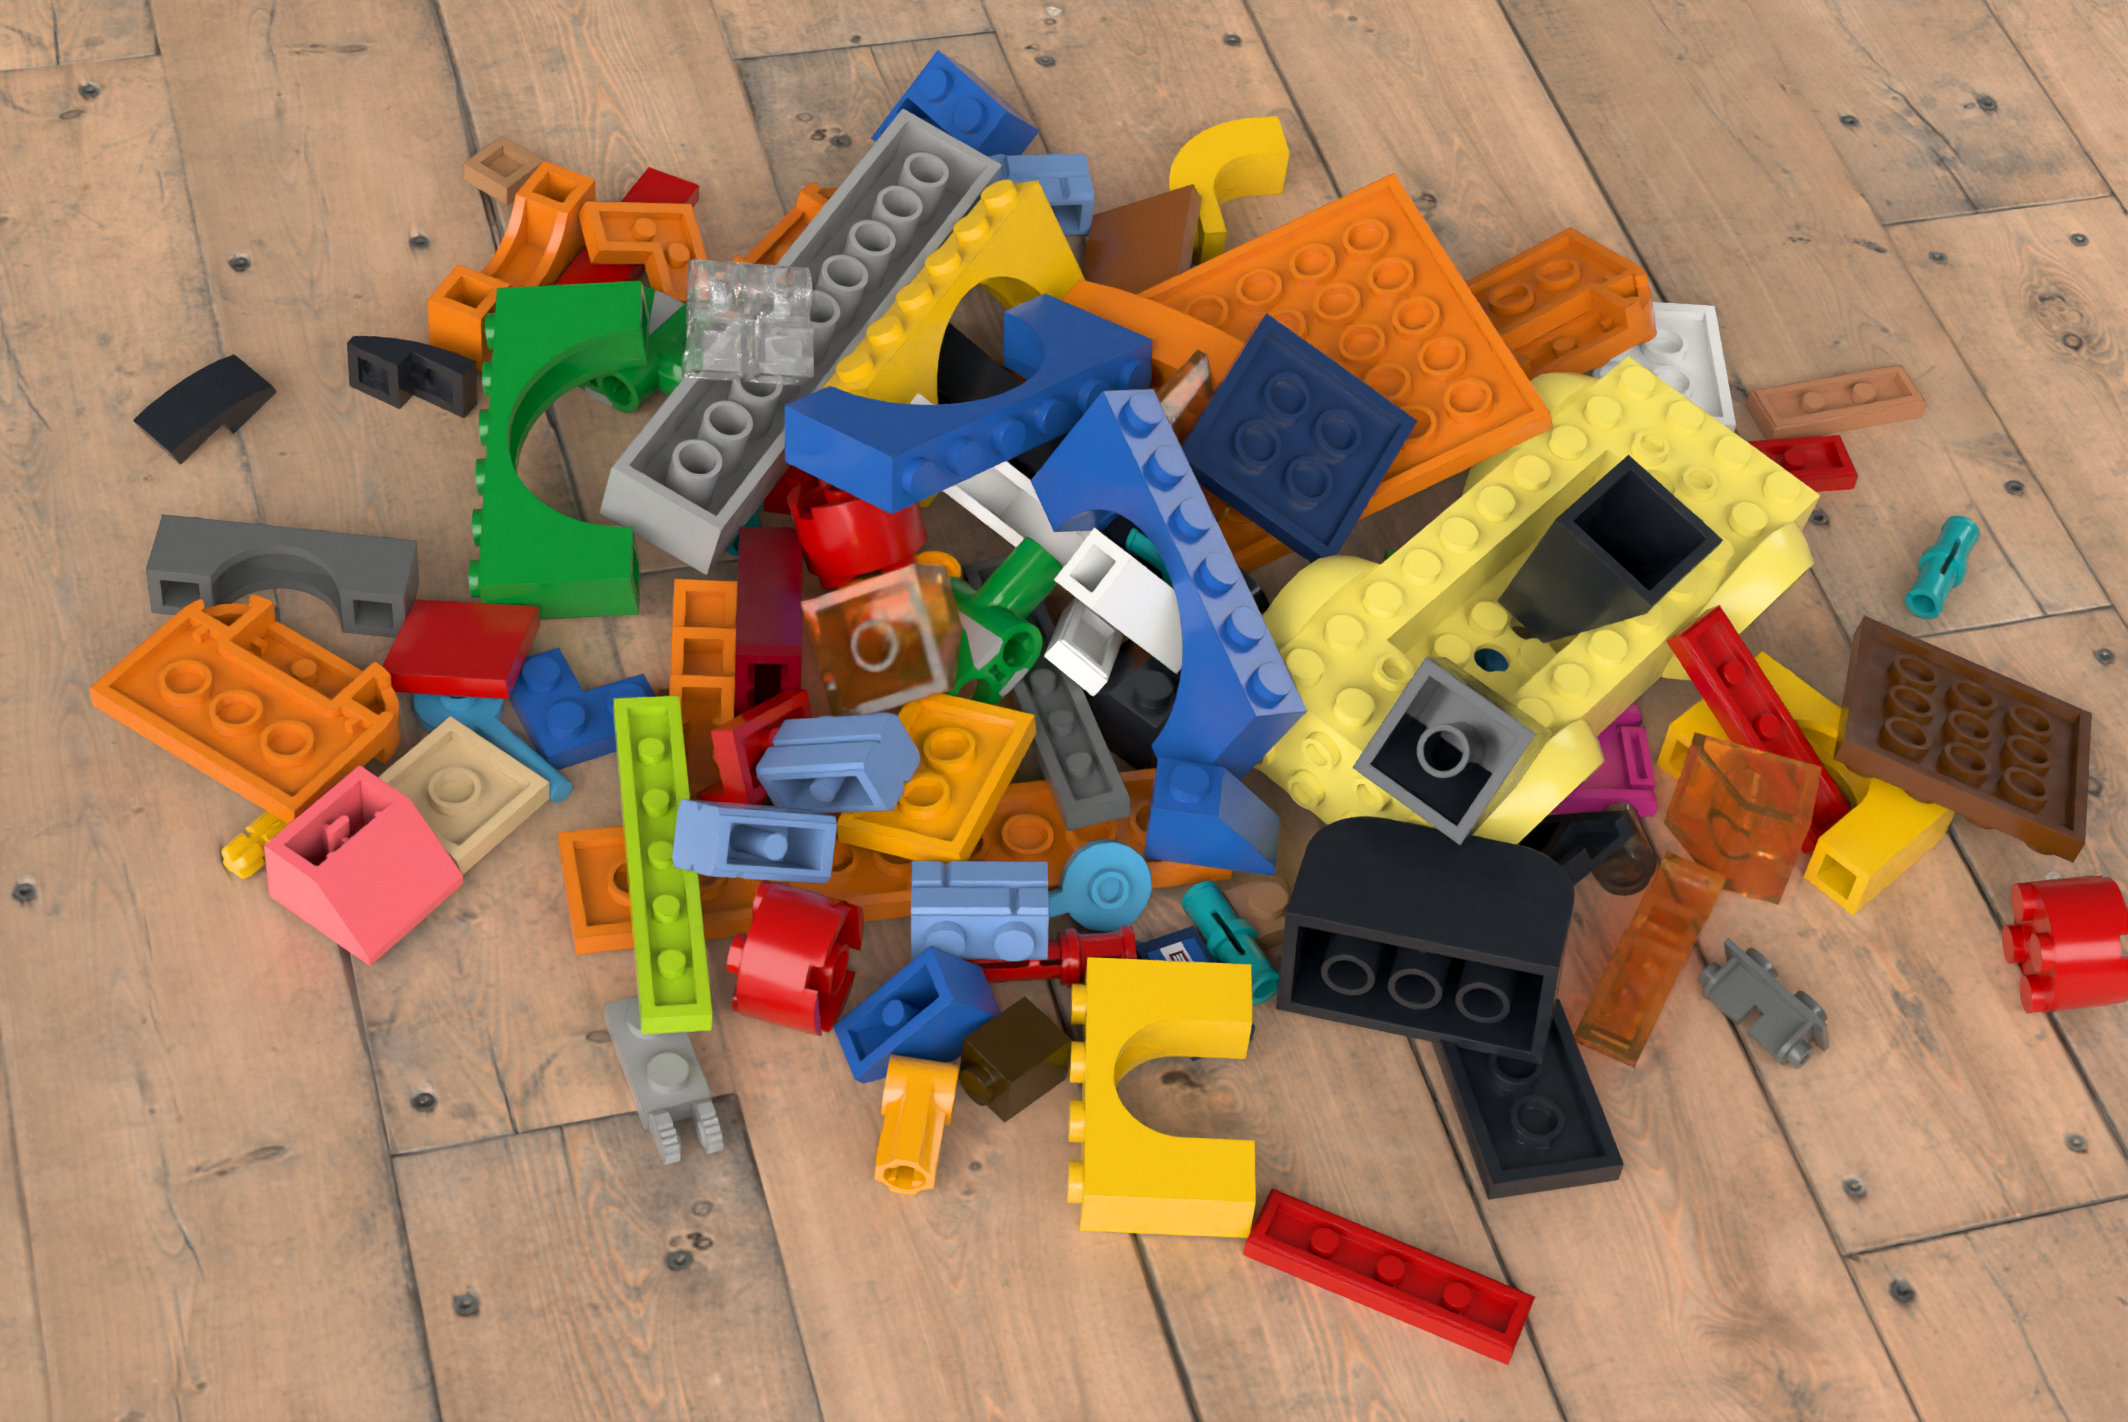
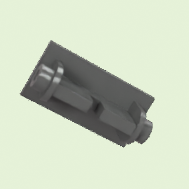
[1698,938,1829,1069]

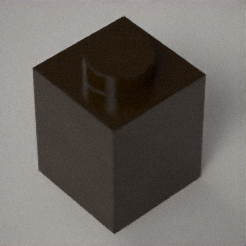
[958,996,1072,1123]

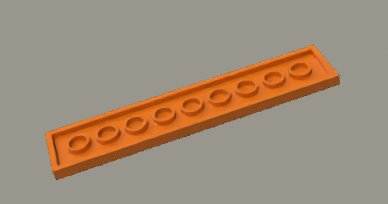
[558,768,1233,955]

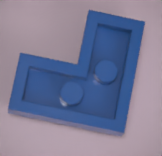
[508,647,657,770]

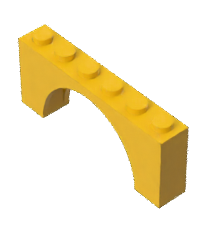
[822,180,1086,508]

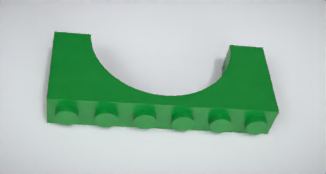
[468,281,650,620]

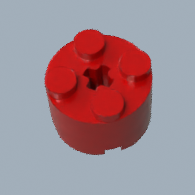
[787,478,928,589]
[2002,875,2128,1014]
[727,880,864,1036]

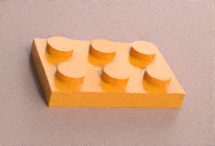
[836,687,1037,863]

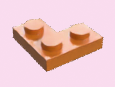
[578,201,717,314]

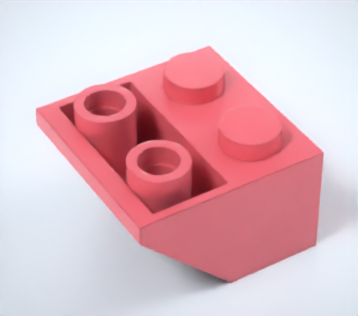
[264,765,464,967]

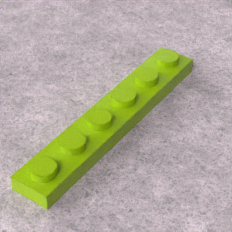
[613,696,712,1035]

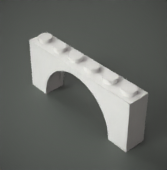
[910,393,1183,674]

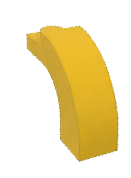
[1167,116,1290,266]

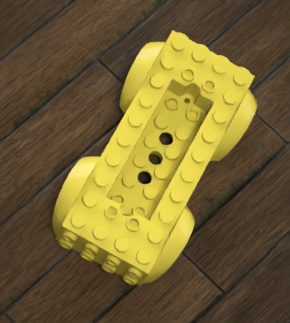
[1253,355,1821,844]

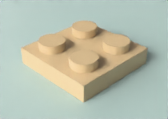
[378,716,550,875]

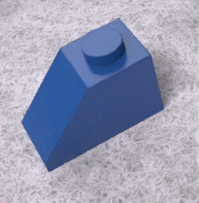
[1144,757,1280,876]
[833,946,1001,1083]

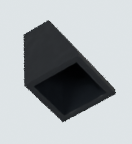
[1498,454,1723,644]

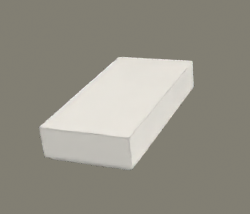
[1044,597,1124,697]

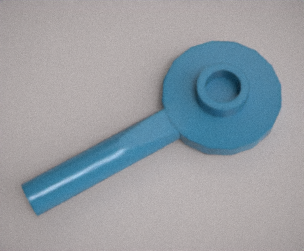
[413,694,573,803]
[1048,839,1152,932]

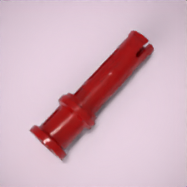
[964,925,1137,989]

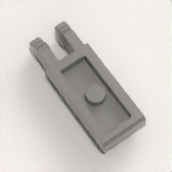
[604,996,724,1165]

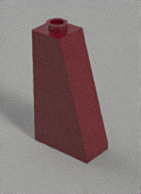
[734,527,802,718]

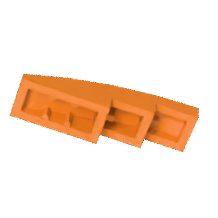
[1061,279,1244,398]
[669,579,738,800]

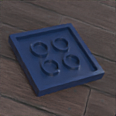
[1180,313,1417,563]

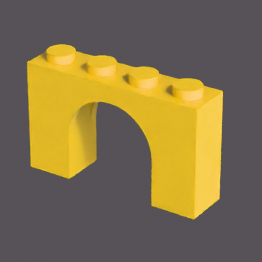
[1656,651,1955,916]
[1067,957,1256,1238]

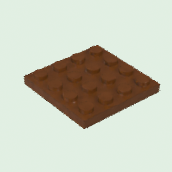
[1833,615,2092,863]

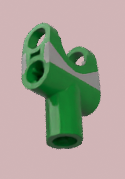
[579,285,710,413]
[886,536,1063,705]

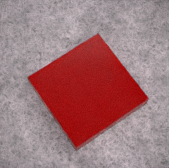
[382,599,541,699]

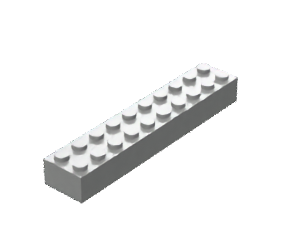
[599,109,1002,575]

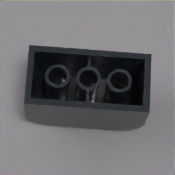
[1276,816,1575,1065]

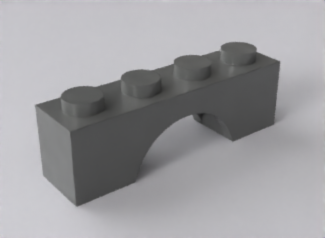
[146,514,419,638]

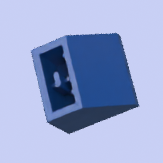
[871,50,1039,156]

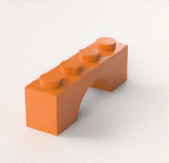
[427,161,595,372]

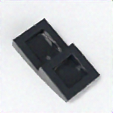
[347,336,477,418]
[133,354,277,465]

